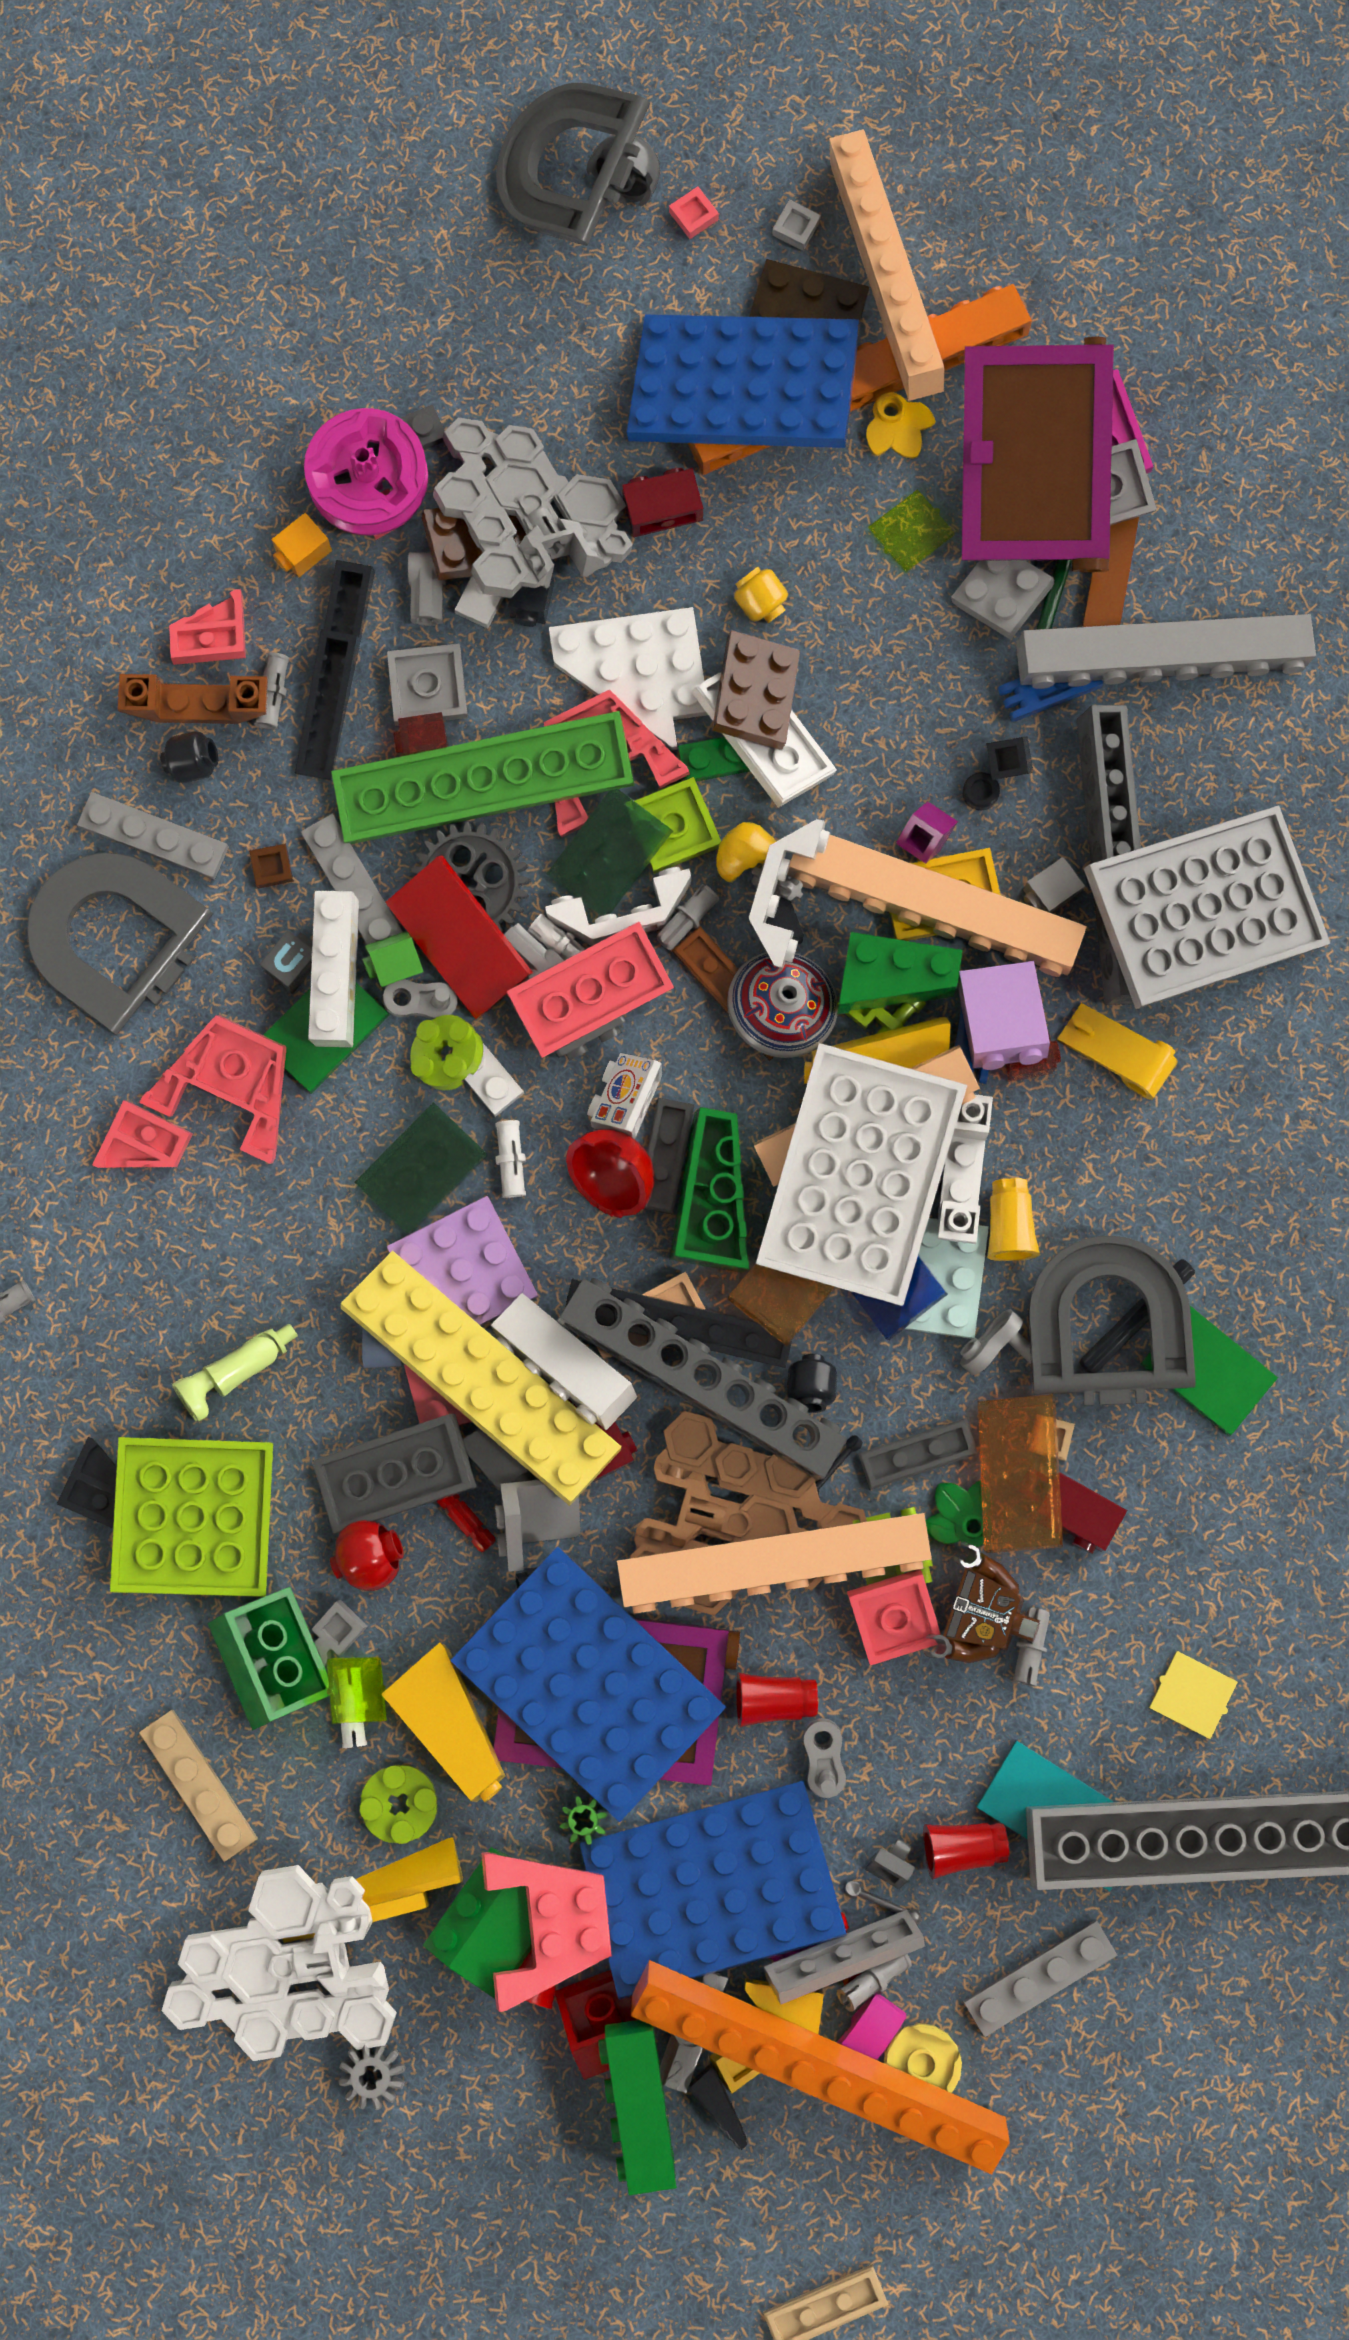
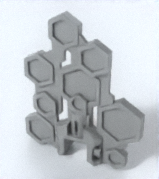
[433,417,633,598]

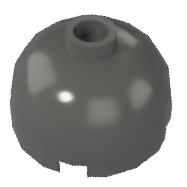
[586,135,660,207]

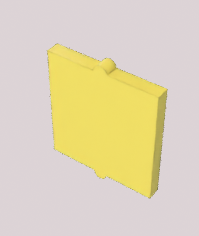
[1149,1651,1238,1739]

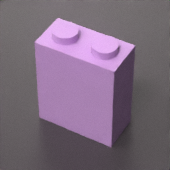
[958,961,1050,1070]

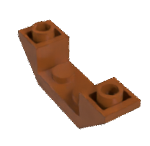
[118,674,268,724]

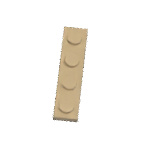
[139,1710,258,1862]

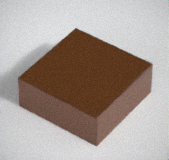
[249,843,294,889]

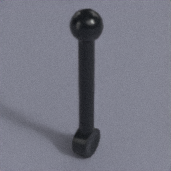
[815,1435,863,1495]

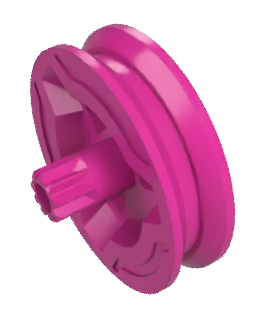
[304,408,428,536]

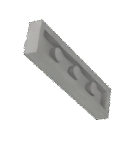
[77,792,229,880]
[301,813,402,945]
[764,1910,925,2005]
[963,1920,1118,2037]

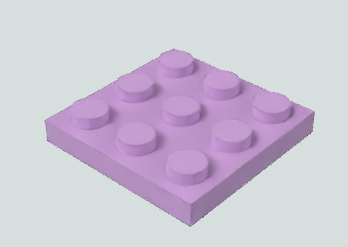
[387,1196,539,1326]

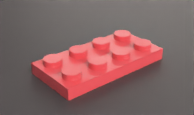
[506,922,674,1058]

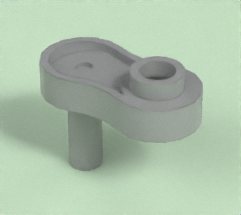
[382,979,457,1020]
[960,1309,1031,1375]
[803,1718,846,1798]

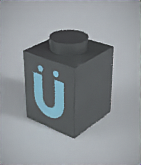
[259,930,313,994]

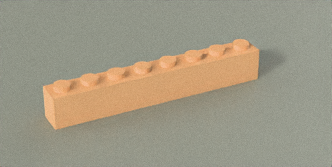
[829,129,944,401]
[788,825,1087,977]
[617,1513,932,1614]

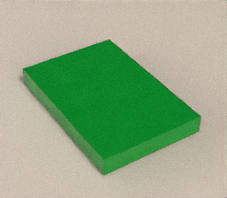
[263,982,389,1094]
[1140,1306,1278,1436]

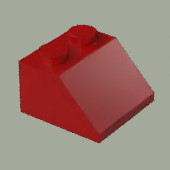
[555,1970,658,2080]

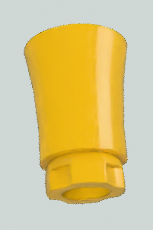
[987,1178,1040,1261]

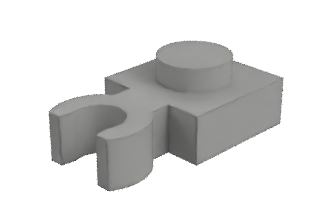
[311,1600,368,1667]

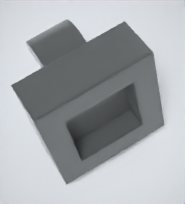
[865,1839,915,1889]

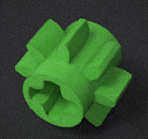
[560,1796,608,1845]

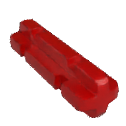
[437,1494,496,1552]

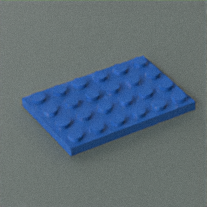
[627,314,860,448]
[450,1546,726,1822]
[579,1781,847,2000]

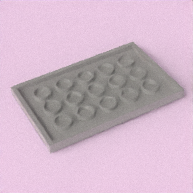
[1084,805,1331,1009]

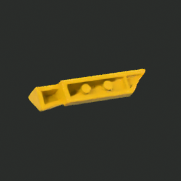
[283,1837,463,1943]

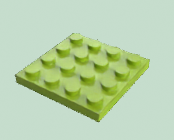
[110,1437,273,1597]

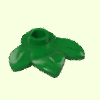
[925,1480,995,1548]

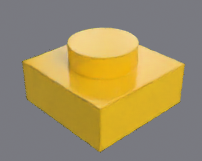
[709,2053,760,2093]

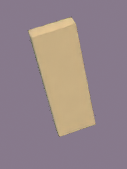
[763,2264,888,2340]

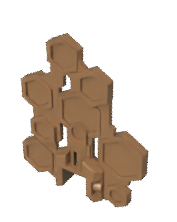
[630,1411,867,1616]

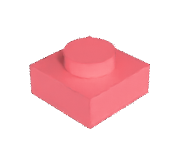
[669,186,719,239]

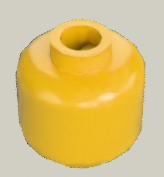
[734,567,788,623]

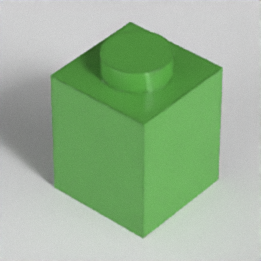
[362,931,424,987]

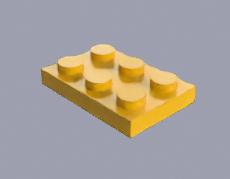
[889,848,1001,941]

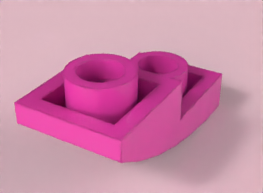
[837,1993,906,2060]

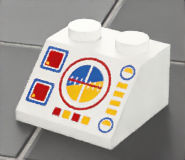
[587,1053,662,1139]

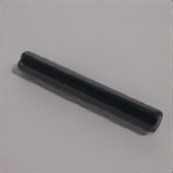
[1079,1259,1195,1373]

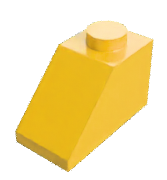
[744,1978,824,2034]

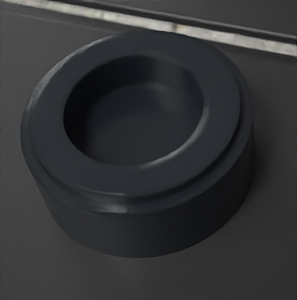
[962,772,1000,811]

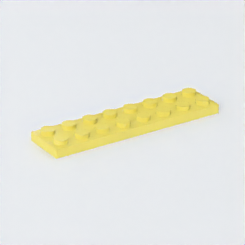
[341,1250,622,1506]

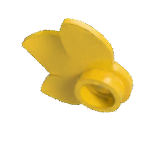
[866,392,936,459]

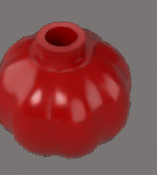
[330,1520,404,1591]

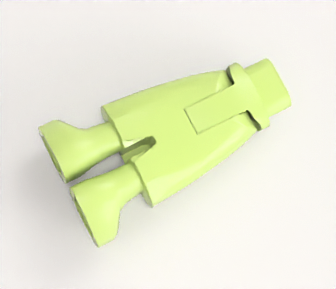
[172,1324,298,1422]

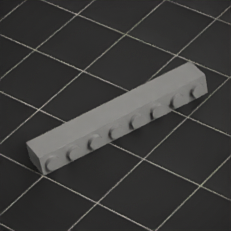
[1016,614,1316,689]

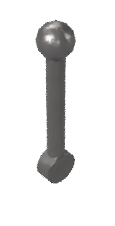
[845,1881,921,1924]

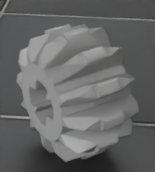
[338,2045,406,2110]

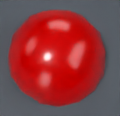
[566,1129,654,1219]

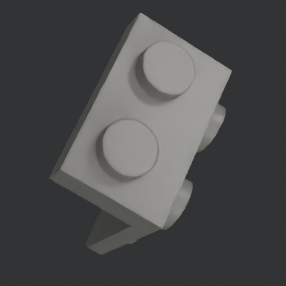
[495,1480,580,1572]

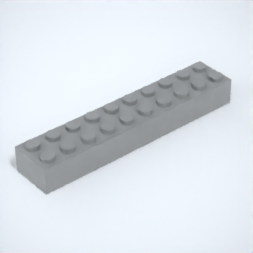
[1026,1791,1349,1890]

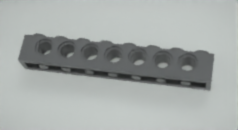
[1077,705,1141,1005]
[557,1278,847,1481]

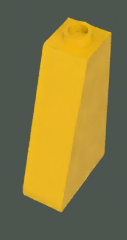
[804,1017,951,1084]
[381,1642,505,1802]

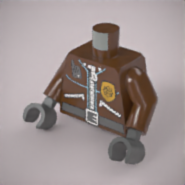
[924,1542,1040,1663]

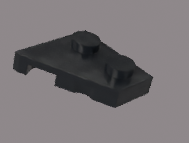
[57,1437,117,1529]

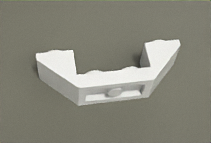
[749,819,830,968]
[545,867,691,946]
[938,1095,993,1244]

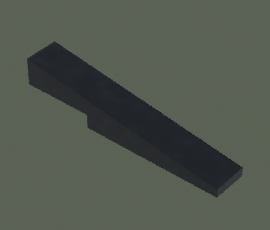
[295,560,375,781]

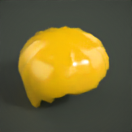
[716,822,777,883]

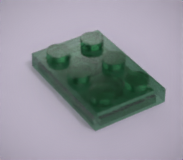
[547,789,673,916]
[354,1102,488,1235]

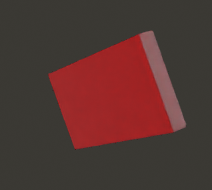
[385,855,533,1019]

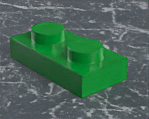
[678,737,750,782]

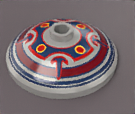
[727,952,838,1058]

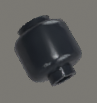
[160,731,219,783]
[787,1354,837,1413]

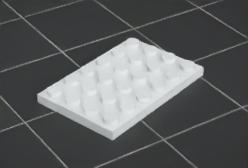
[756,1043,967,1306]

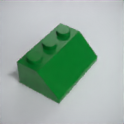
[207,1587,335,1731]
[423,1847,532,1999]

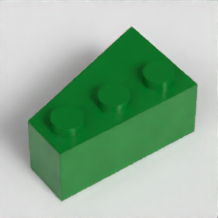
[837,932,963,1015]

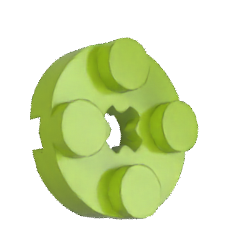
[410,1015,483,1091]
[360,1765,438,1844]

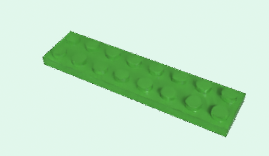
[331,711,635,844]

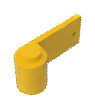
[1057,1003,1178,1100]

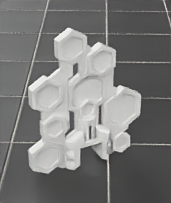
[161,1865,397,2061]

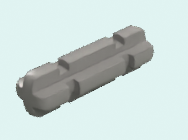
[751,866,803,901]

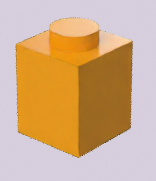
[271,512,332,578]

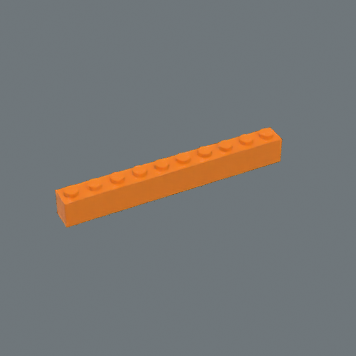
[688,283,1032,475]
[631,1960,1010,2175]

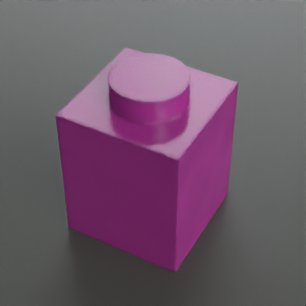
[896,801,958,864]

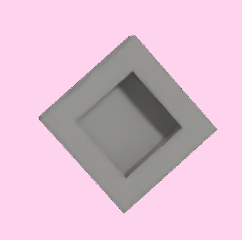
[772,199,821,251]

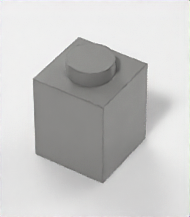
[1023,857,1085,914]

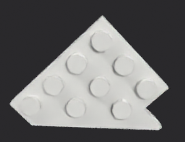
[549,607,708,750]

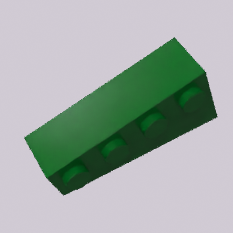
[669,1107,749,1273]
[598,2020,677,2196]

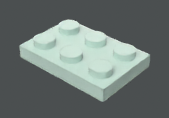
[899,1218,989,1339]

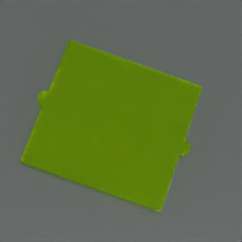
[868,489,955,573]
[327,1657,387,1724]

